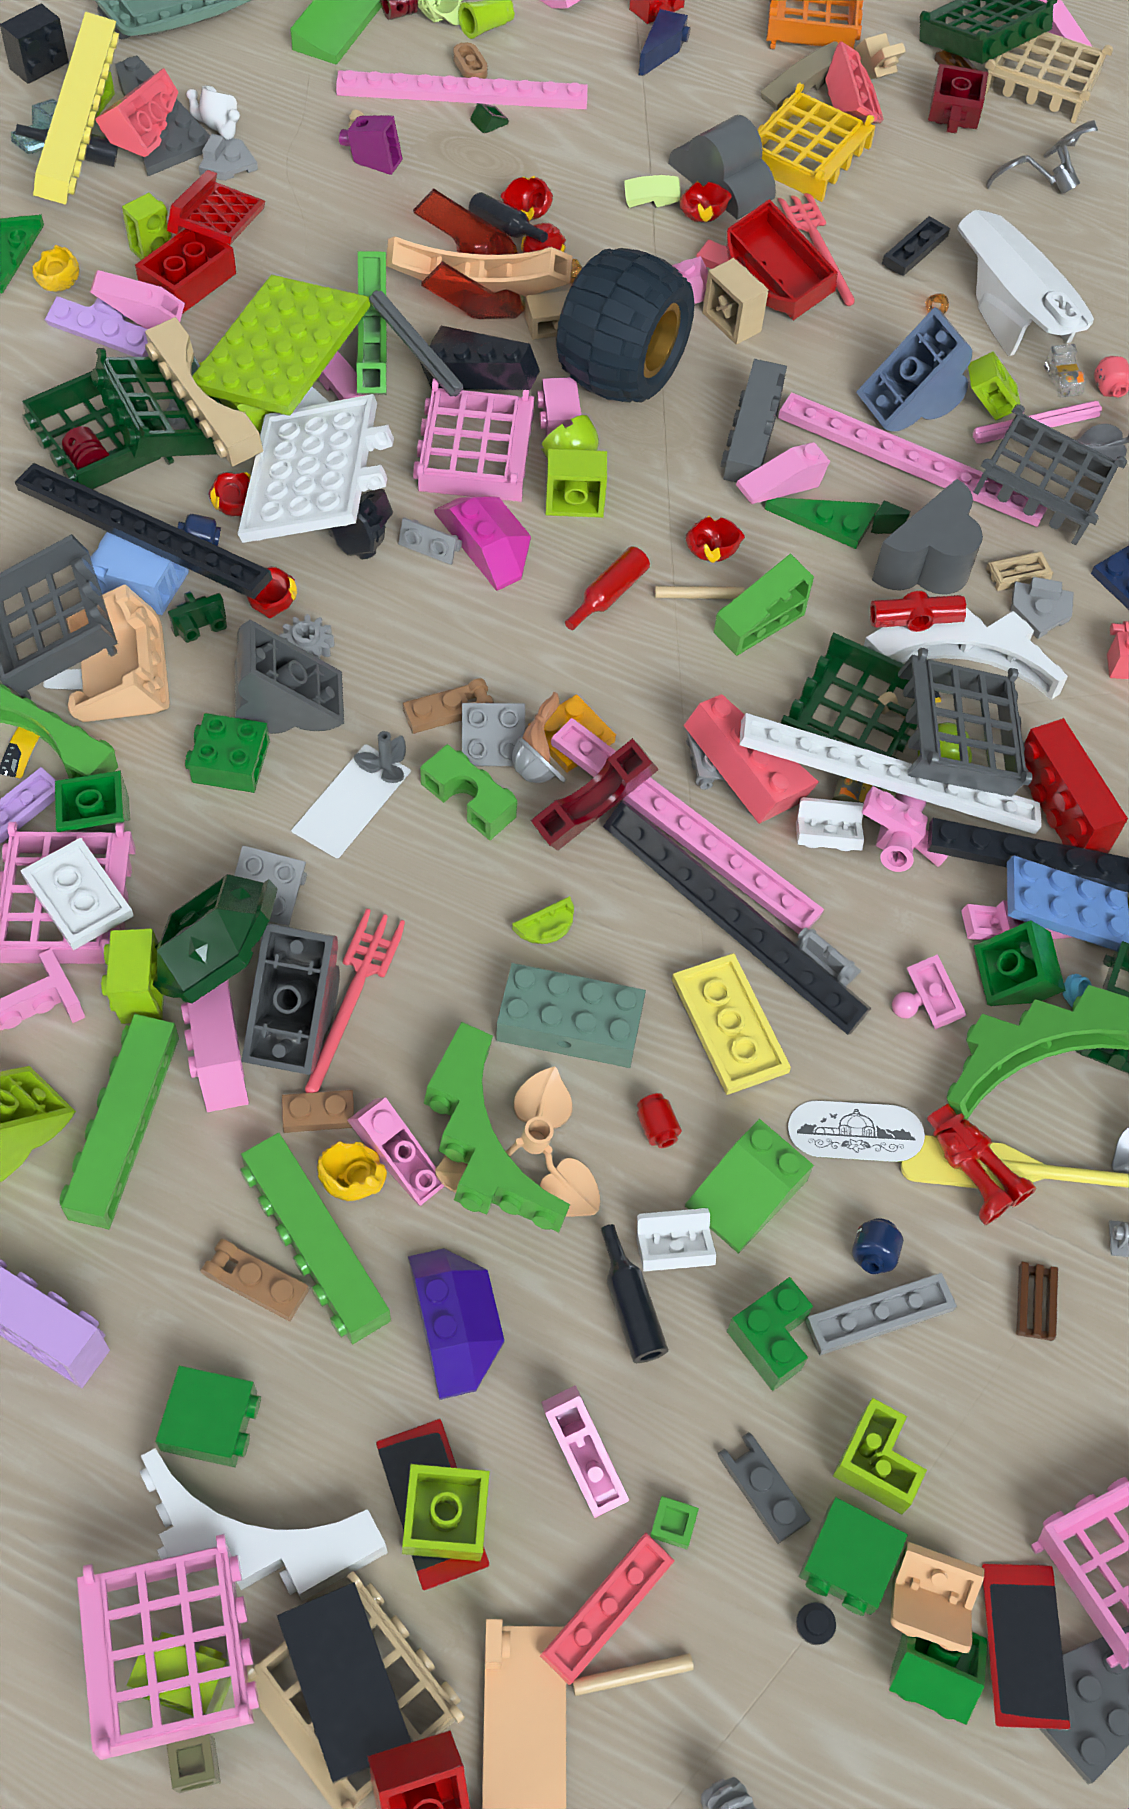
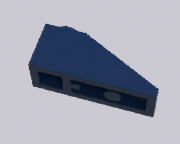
[639,9,691,76]

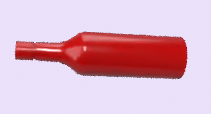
[565,546,650,631]

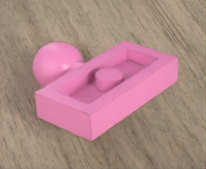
[892,954,966,1029]

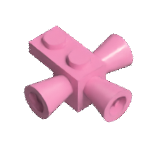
[862,786,948,872]

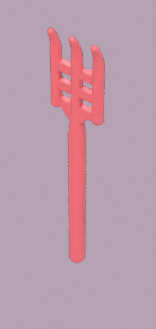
[778,193,855,306]
[305,909,405,1093]

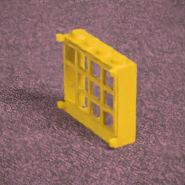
[757,82,876,202]

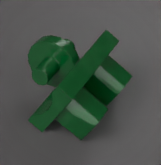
[168,591,227,643]

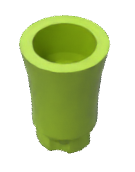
[458,0,515,39]

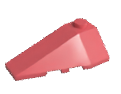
[95,68,178,157]

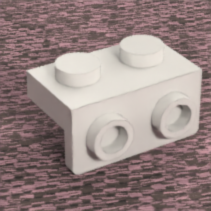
[796,797,864,851]
[637,1208,716,1272]

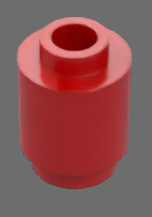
[637,1093,682,1148]

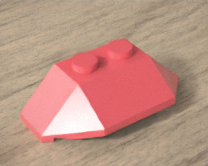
[825,41,884,123]

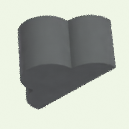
[668,115,776,220]
[872,479,983,594]
[235,620,344,734]
[241,923,340,1075]

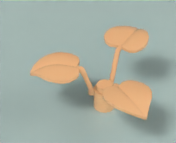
[435,1066,600,1217]

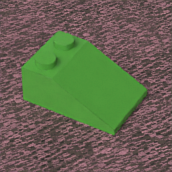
[685,1119,814,1254]

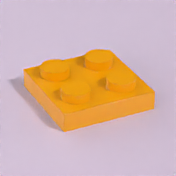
[528,694,616,773]

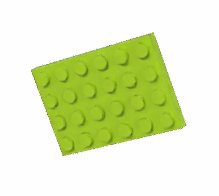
[192,275,370,416]

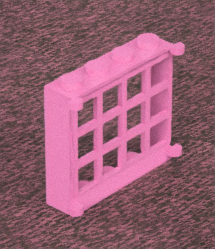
[413,378,534,502]
[0,822,136,964]
[1031,1477,1129,1669]
[77,1534,259,1760]

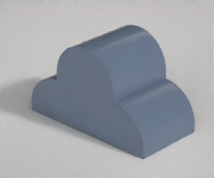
[856,307,972,432]

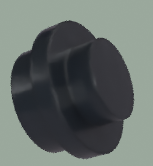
[796,1602,836,1645]

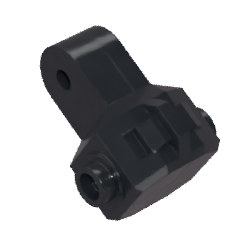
[328,489,393,560]

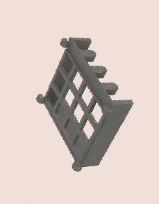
[973,404,1127,545]
[0,534,118,700]
[898,648,1032,797]

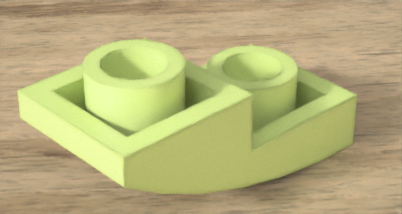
[624,175,681,208]

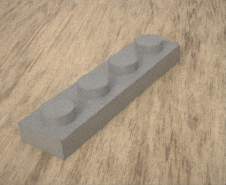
[805,1273,957,1356]

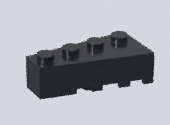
[420,325,540,390]

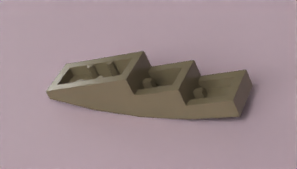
[761,41,839,110]

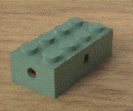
[496,963,646,1068]

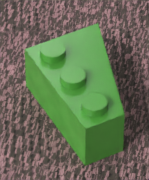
[714,553,814,656]

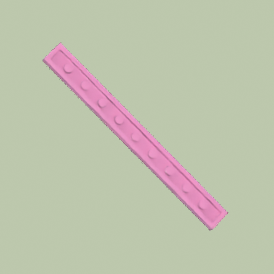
[336,70,588,109]
[778,392,1048,527]
[551,718,824,934]

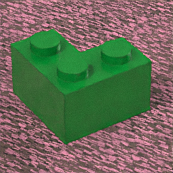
[727,1277,813,1391]

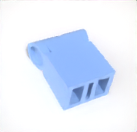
[90,532,189,615]

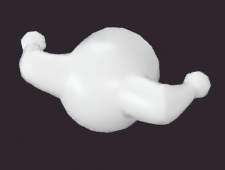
[186,85,240,140]

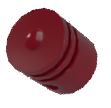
[380,0,418,20]
[61,426,109,470]

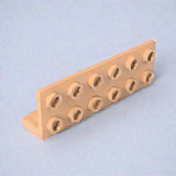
[482,1619,566,1809]

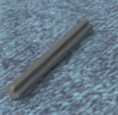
[369,290,463,397]

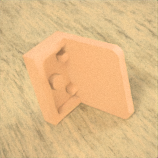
[891,1541,984,1653]

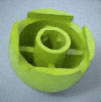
[541,415,599,459]

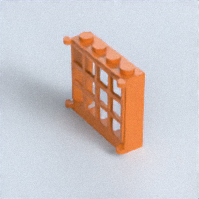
[766,0,863,49]

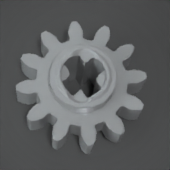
[279,614,335,659]

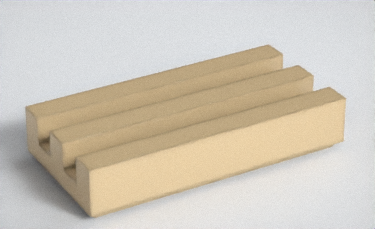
[986,551,1053,591]

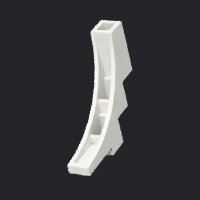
[864,608,1068,700]
[139,1448,387,1602]

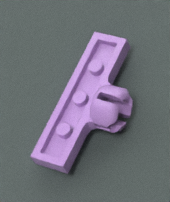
[45,296,148,357]

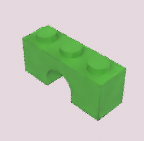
[420,744,517,840]

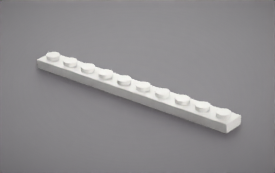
[739,713,1041,834]

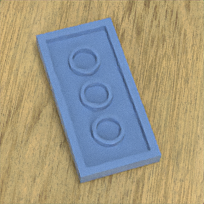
[1007,856,1129,951]

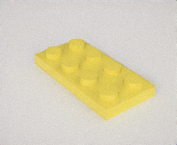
[672,953,791,1095]

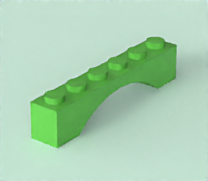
[0,684,118,778]

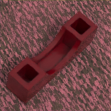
[530,738,659,851]

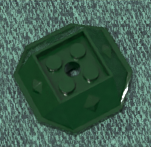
[152,874,278,1004]

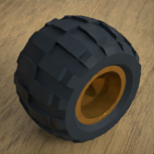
[556,248,695,403]

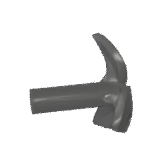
[354,731,406,783]

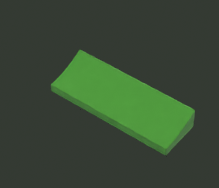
[290,0,382,65]

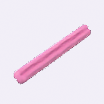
[973,400,1102,444]

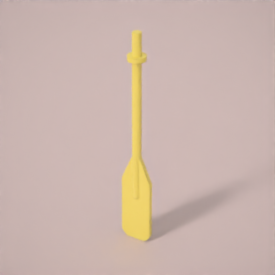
[901,1135,1129,1191]

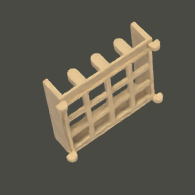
[985,15,1113,124]
[246,1571,465,1809]

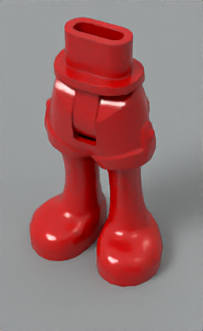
[927,1104,1037,1225]

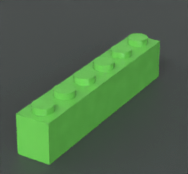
[60,1014,179,1230]
[240,1133,391,1345]

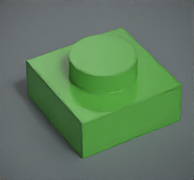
[650,1496,699,1550]

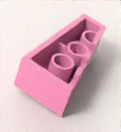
[181,980,249,1112]

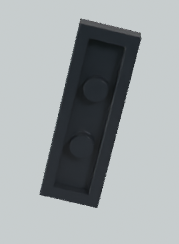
[882,216,950,276]

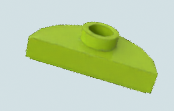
[512,896,574,944]

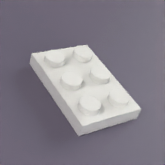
[20,838,134,950]

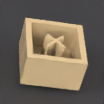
[702,258,769,345]

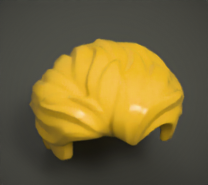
[32,245,80,292]
[317,1141,387,1201]

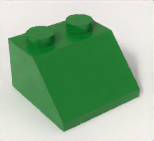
[55,770,130,832]
[974,920,1066,1006]
[889,1632,987,1725]

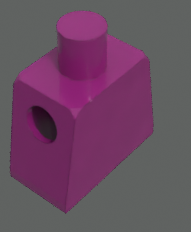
[339,115,403,175]

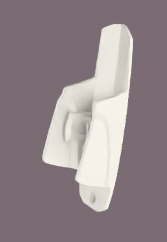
[957,210,1094,356]

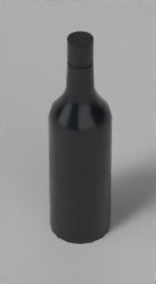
[15,124,118,167]
[468,192,548,243]
[601,1224,669,1363]

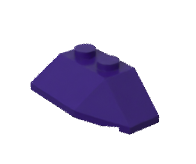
[408,1248,505,1400]

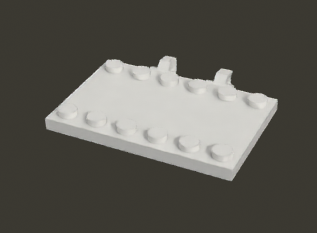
[238,394,394,543]

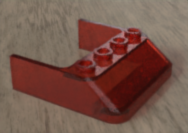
[413,188,525,319]

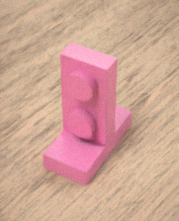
[0,949,85,1031]

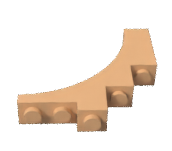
[386,236,572,297]

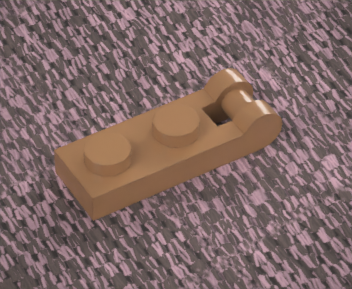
[403,678,494,734]
[200,1239,309,1322]

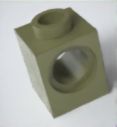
[167,1734,221,1793]

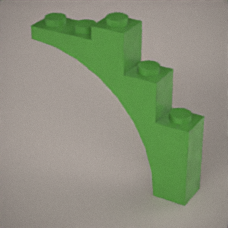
[357,251,387,395]
[947,985,1129,1120]
[424,1022,570,1233]

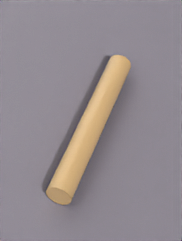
[655,586,745,599]
[572,1653,694,1696]

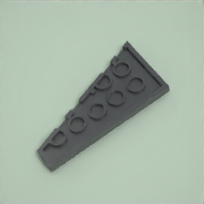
[115,55,210,176]
[1039,1625,1129,1785]

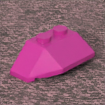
[434,497,531,591]

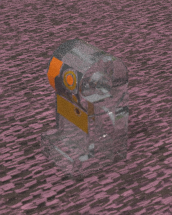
[1044,344,1086,398]

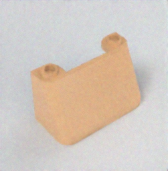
[66,584,170,722]

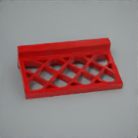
[167,170,266,245]

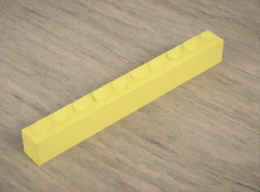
[33,11,119,205]

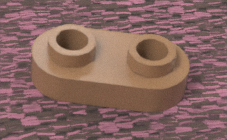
[453,42,488,79]

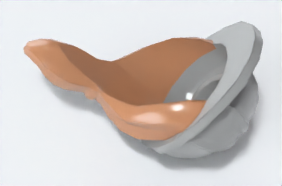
[512,692,566,783]

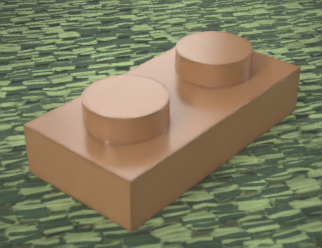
[282,1090,354,1133]

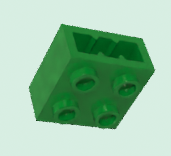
[185,713,270,793]
[155,1366,261,1468]
[798,1497,908,1616]

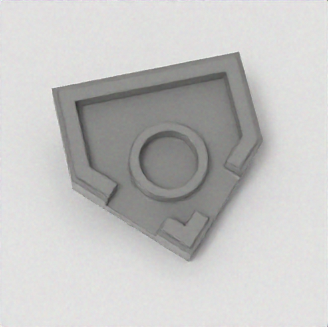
[199,134,258,181]
[1010,577,1074,639]

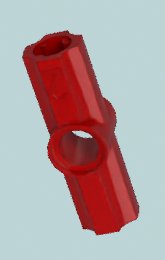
[870,591,966,632]

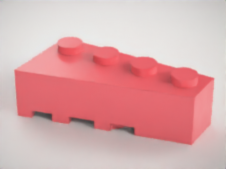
[684,694,819,824]

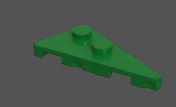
[0,214,44,293]
[765,498,880,549]

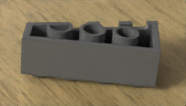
[720,358,787,483]

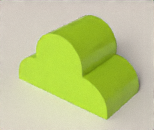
[0,1066,76,1182]

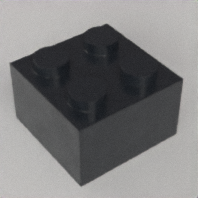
[0,3,69,84]

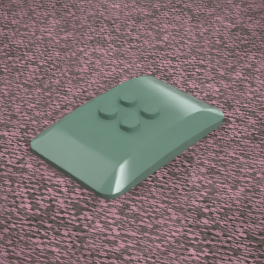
[95,0,251,36]

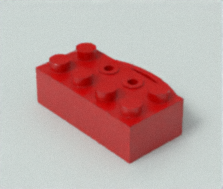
[727,199,838,321]

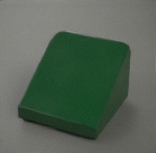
[470,103,509,133]
[871,500,911,534]

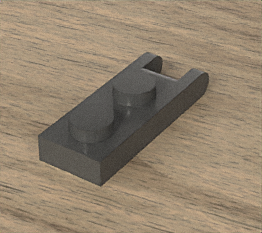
[718,1432,811,1544]

